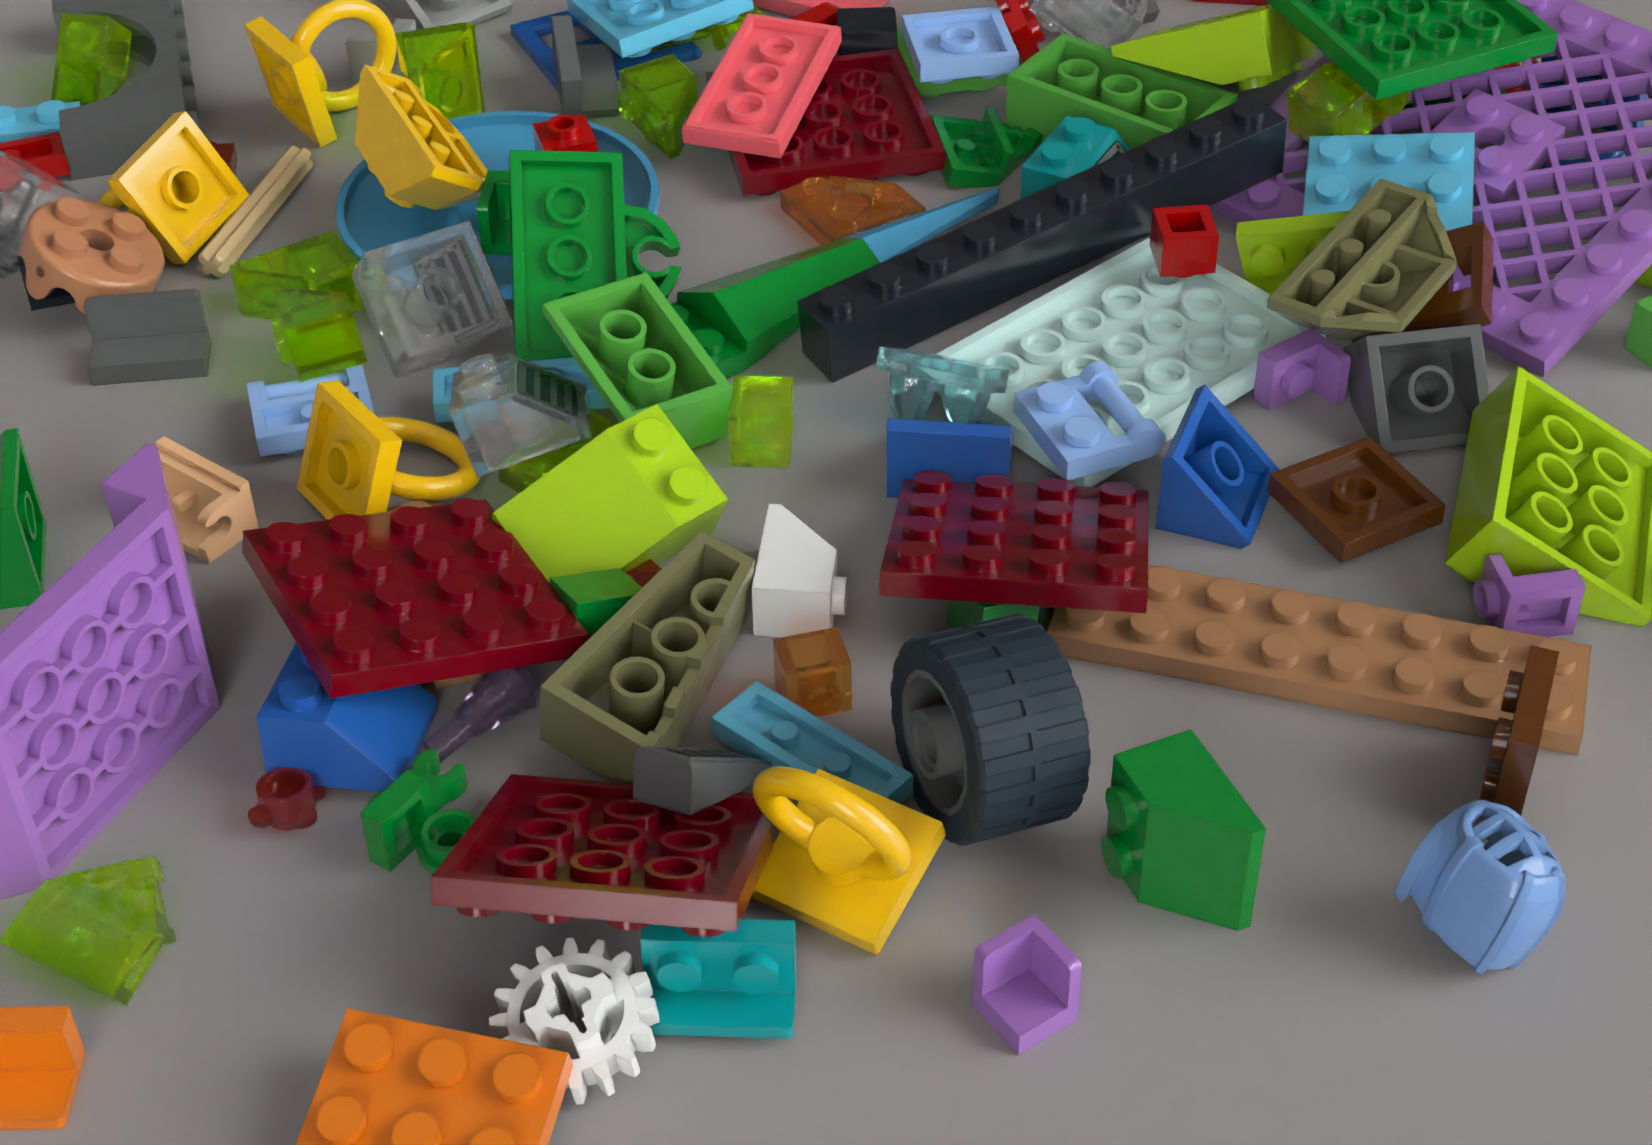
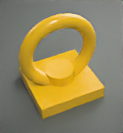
[244,0,396,148]
[97,111,250,265]
[296,381,482,520]
[752,766,946,956]

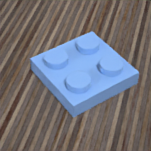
[902,6,1019,84]

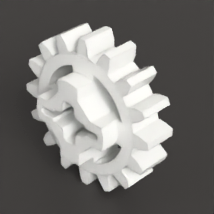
[489,937,660,1105]

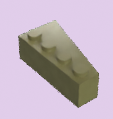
[540,531,755,784]

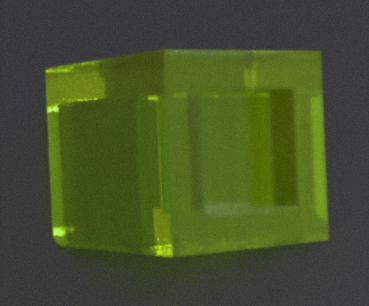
[729,376,794,468]

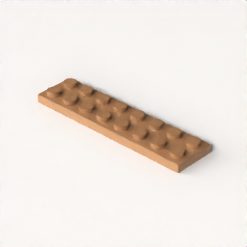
[1047,564,1592,756]

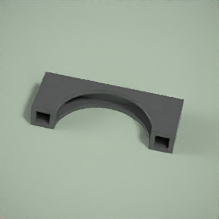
[52,0,201,180]

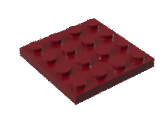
[706,48,946,196]
[879,470,1149,613]
[242,498,588,699]
[431,774,780,937]

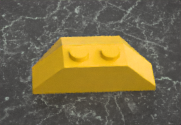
[355,64,488,210]

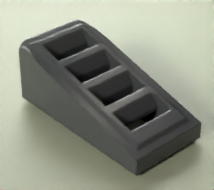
[633,746,771,815]

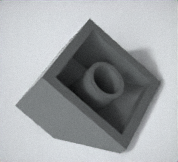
[1344,324,1490,454]

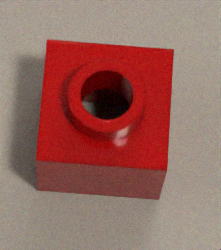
[532,114,598,152]
[1149,205,1219,278]

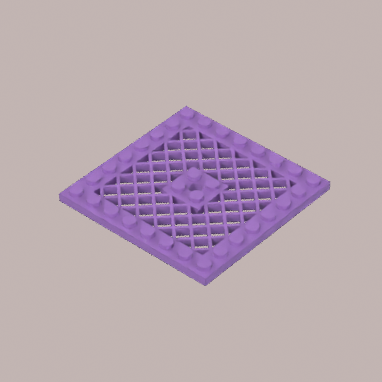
[1209,0,1652,377]

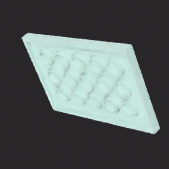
[920,237,1326,487]

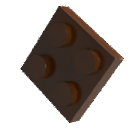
[1268,436,1446,563]
[1479,645,1559,839]

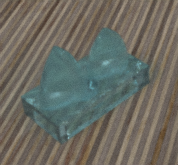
[875,346,1010,424]

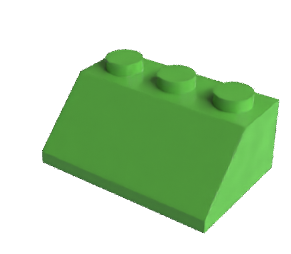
[542,272,733,449]

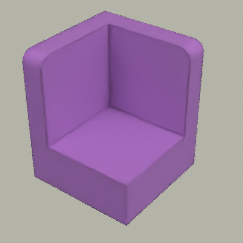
[972,914,1082,1055]

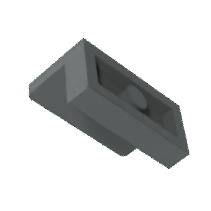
[551,15,621,118]
[84,289,211,386]

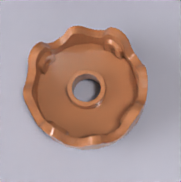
[17,197,165,314]

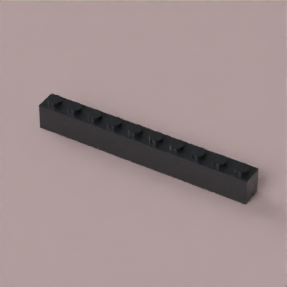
[797,95,1287,383]

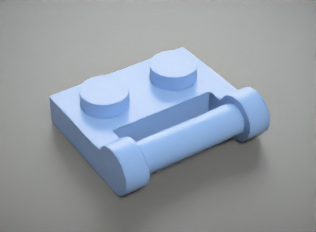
[1013,361,1166,480]
[246,363,374,457]

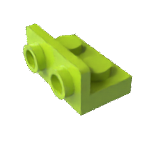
[1236,211,1350,295]

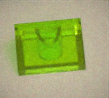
[395,22,485,119]

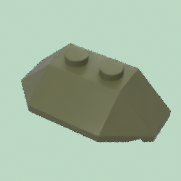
[1267,179,1457,341]

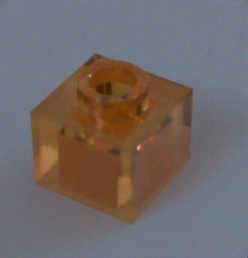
[773,627,852,717]

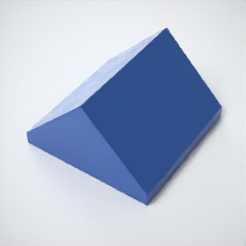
[1156,384,1280,549]
[887,418,1013,498]

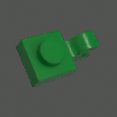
[360,748,468,872]

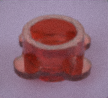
[248,767,326,830]

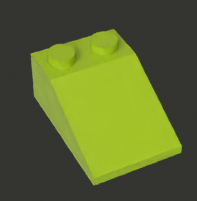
[491,404,729,583]

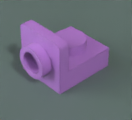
[1253,329,1351,410]
[1473,554,1586,637]

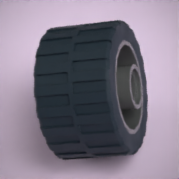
[890,614,1091,846]

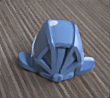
[1394,800,1566,974]

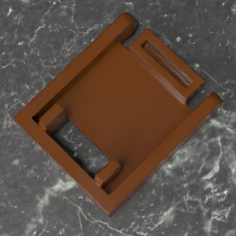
[1352,221,1494,343]

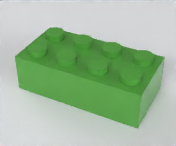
[1005,33,1238,149]

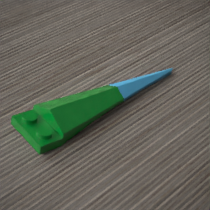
[671,187,1000,378]

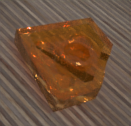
[780,176,925,245]

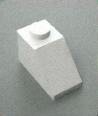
[751,504,848,641]

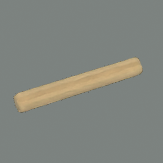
[198,145,313,278]

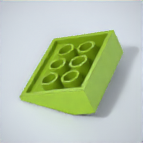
[1111,4,1316,91]
[1445,366,1652,627]

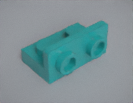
[640,919,797,1039]

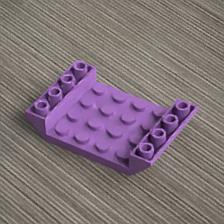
[0,443,220,900]

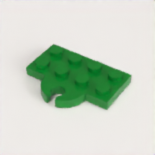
[508,150,682,362]

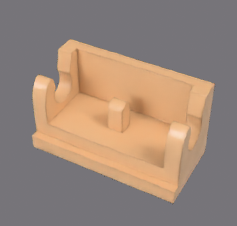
[155,436,259,564]

